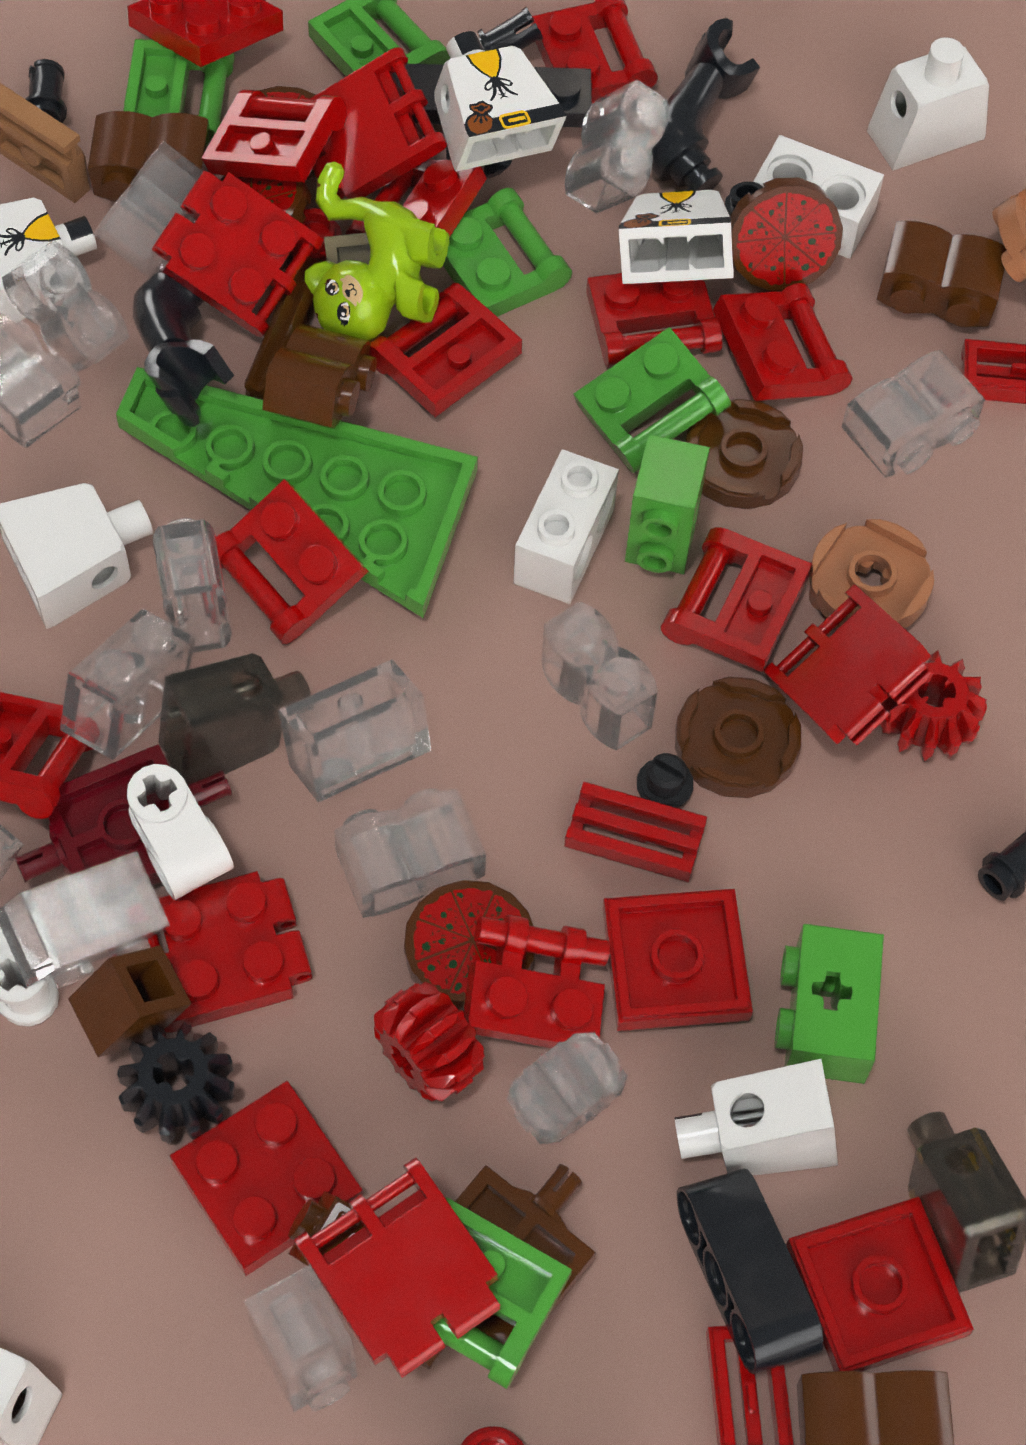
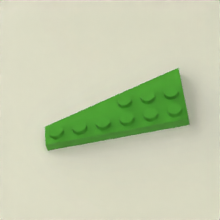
[116,367,478,618]

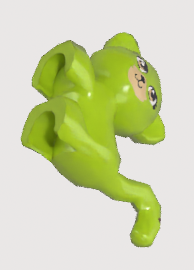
[305,161,450,341]

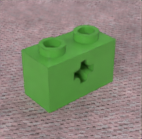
[625,435,710,574]
[774,924,884,1084]

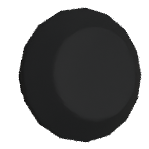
[637,753,693,808]

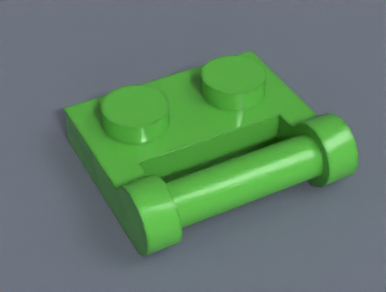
[308,0,451,76]
[123,39,235,138]
[443,188,572,317]
[573,327,731,473]
[433,1197,572,1389]

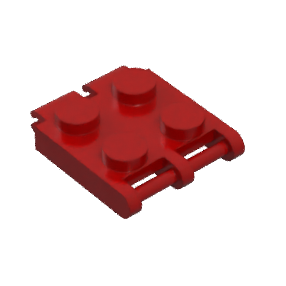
[308,47,447,199]
[152,170,324,338]
[763,584,933,746]
[130,871,312,1033]
[293,1157,500,1378]

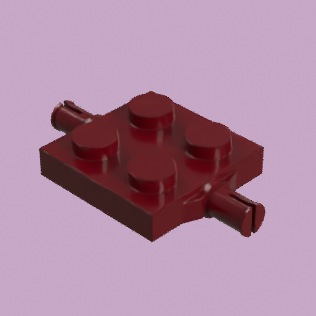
[14,744,232,912]

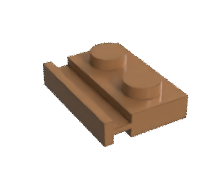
[0,83,90,203]

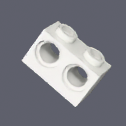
[753,135,884,259]
[514,449,619,604]

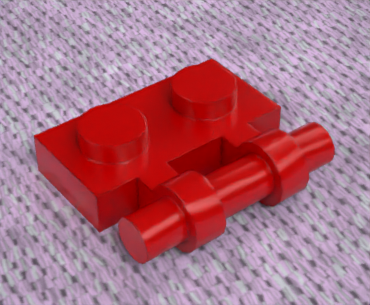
[464,915,610,1055]

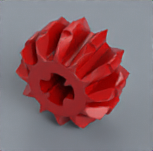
[881,650,987,761]
[374,982,485,1102]

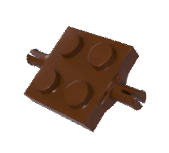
[422,1164,596,1369]

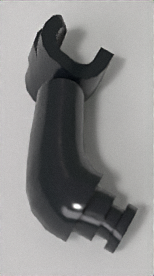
[645,18,761,191]
[133,272,234,427]

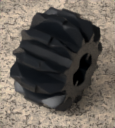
[117,1022,236,1144]

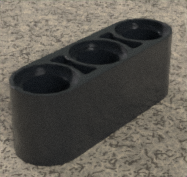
[677,1168,824,1374]

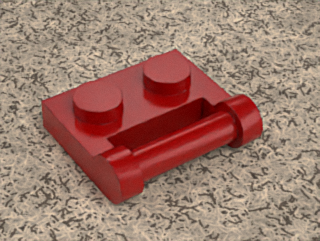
[531,0,658,104]
[201,89,347,183]
[345,159,487,238]
[586,273,722,368]
[369,282,522,417]
[713,283,853,401]
[204,479,369,644]
[660,527,812,672]
[0,692,104,819]

